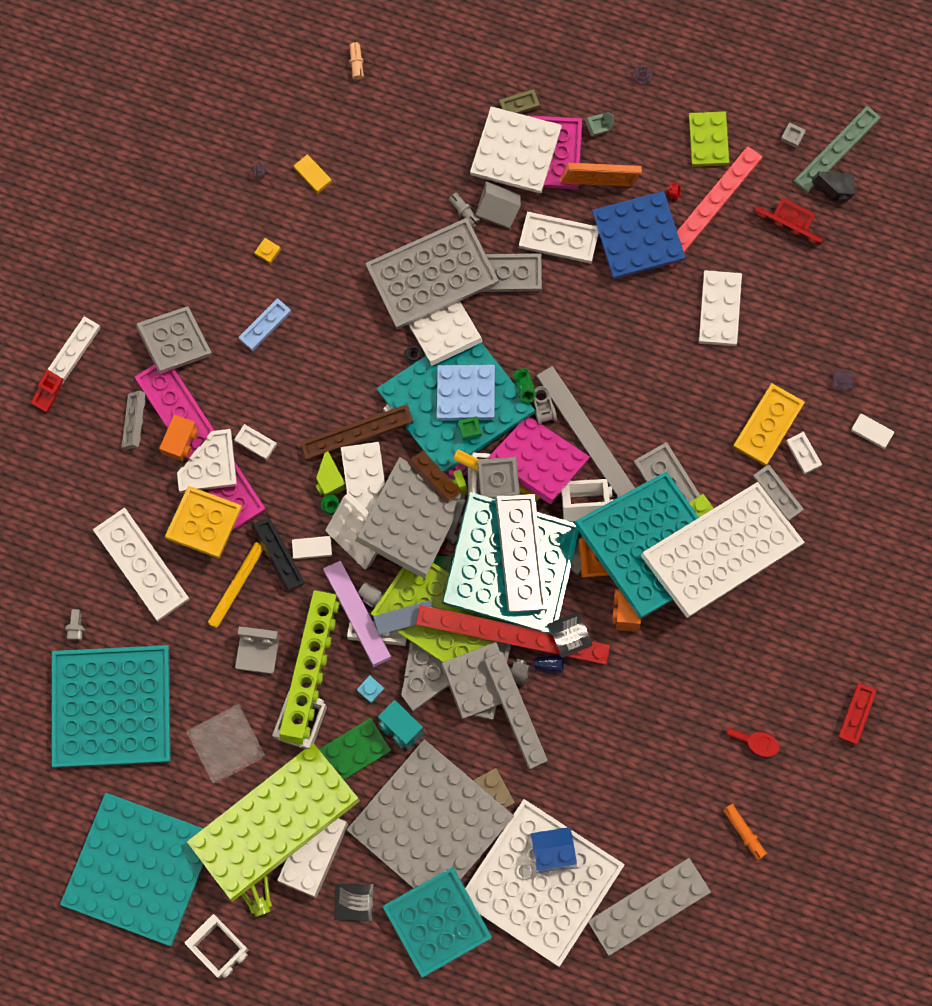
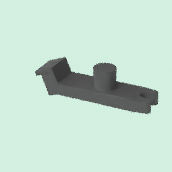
[446,498,466,546]

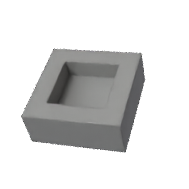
[781,123,806,148]

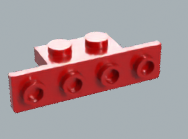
[754,197,824,244]

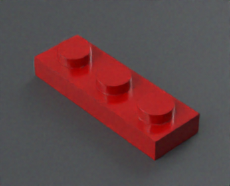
[838,683,877,745]

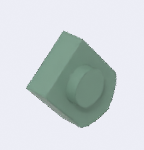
[585,112,614,137]

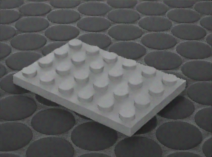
[365,218,499,329]
[355,457,466,579]

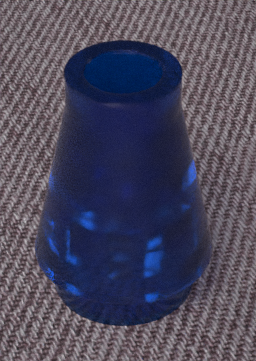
[535,655,564,674]

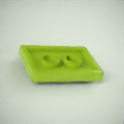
[689,112,729,167]

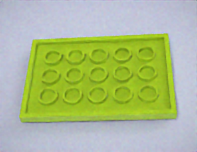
[371,563,507,662]

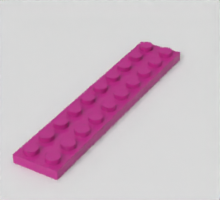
[135,364,266,530]

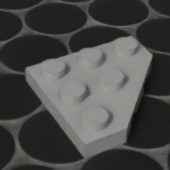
[401,642,449,712]

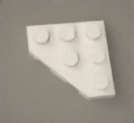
[177,429,237,493]

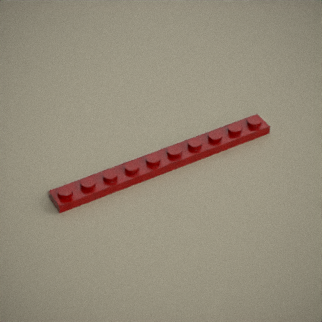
[415,605,610,665]

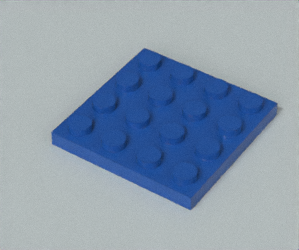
[592,191,686,280]

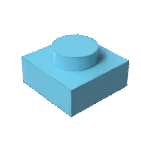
[357,675,384,704]

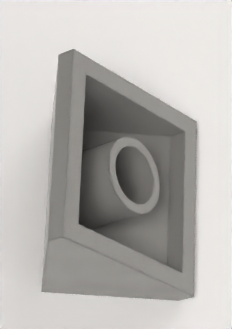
[475,182,521,229]

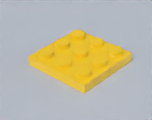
[165,486,242,559]

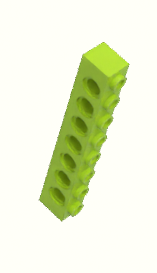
[279,590,340,745]

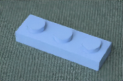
[238,298,292,352]

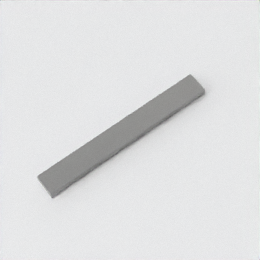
[536,366,635,498]

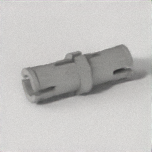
[448,193,481,228]

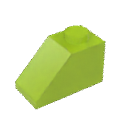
[315,452,347,496]

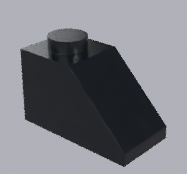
[812,171,855,203]

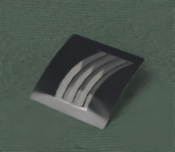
[547,612,592,658]
[334,884,373,921]

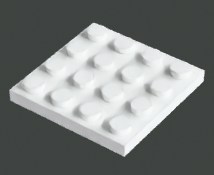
[470,107,562,194]

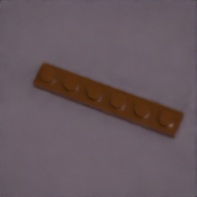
[301,404,414,461]

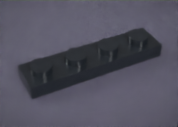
[251,517,305,592]

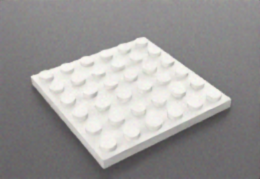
[465,799,624,967]

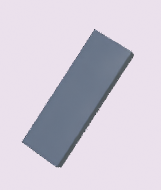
[373,600,432,636]

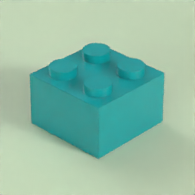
[378,700,424,750]

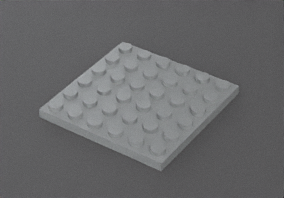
[347,739,514,888]

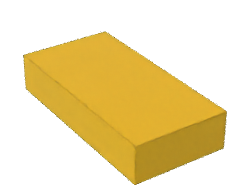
[294,154,332,193]

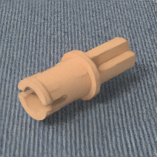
[349,42,364,80]

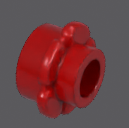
[667,182,681,200]

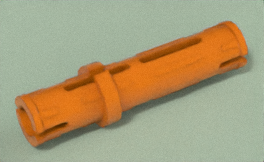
[723,804,768,861]

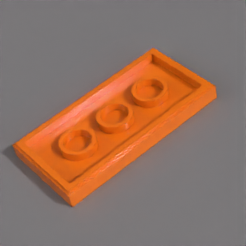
[560,163,642,187]

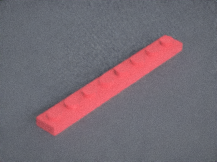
[669,146,763,267]

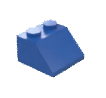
[531,827,577,873]

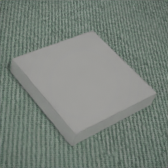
[477,456,520,498]

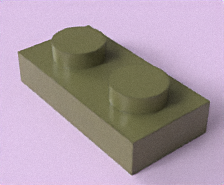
[499,89,540,114]

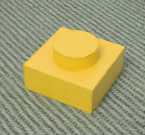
[254,238,281,264]

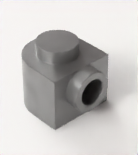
[509,659,530,686]

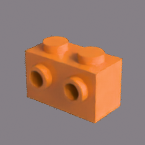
[159,415,199,462]

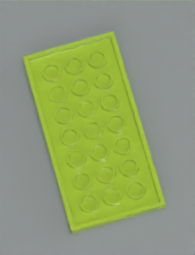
[187,743,360,902]

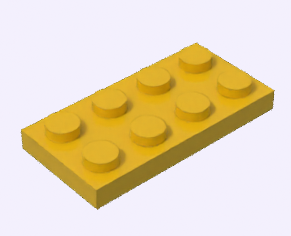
[733,383,805,466]

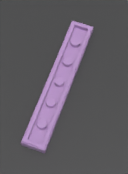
[323,561,391,667]

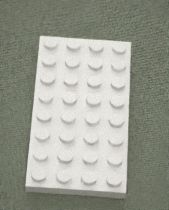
[640,482,805,618]

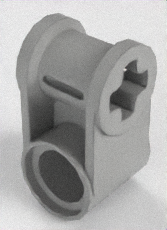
[533,386,557,425]

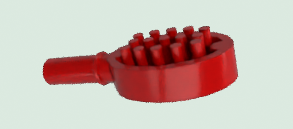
[726,728,779,758]

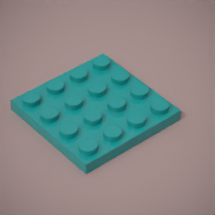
[382,866,492,977]

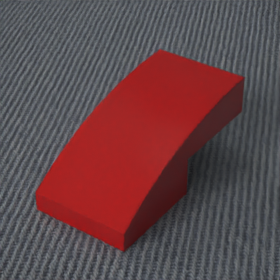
[30,369,64,413]

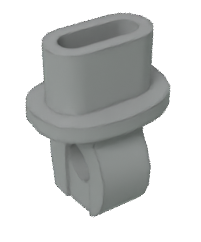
[65,609,85,640]

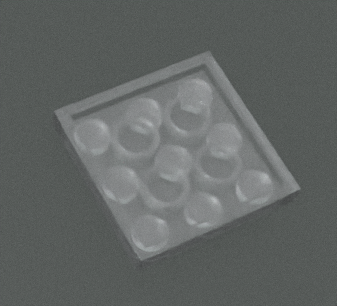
[186,704,266,784]

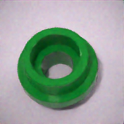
[320,494,339,513]

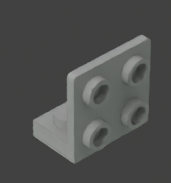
[235,626,280,674]

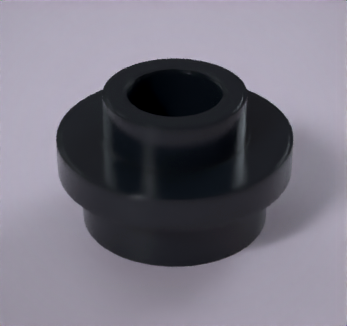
[404,345,423,364]

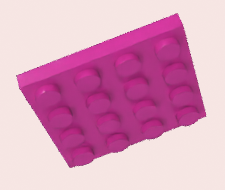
[504,115,582,189]
[488,417,590,504]

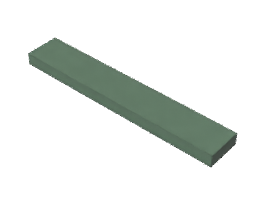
[793,106,881,194]

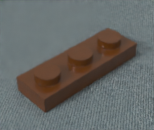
[408,451,462,504]

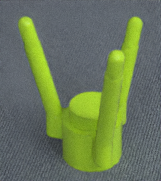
[242,876,272,917]

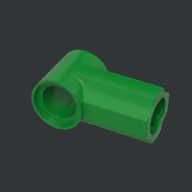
[513,368,536,403]

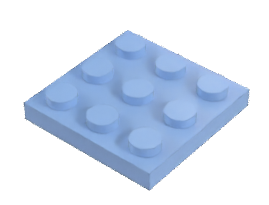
[437,365,495,421]

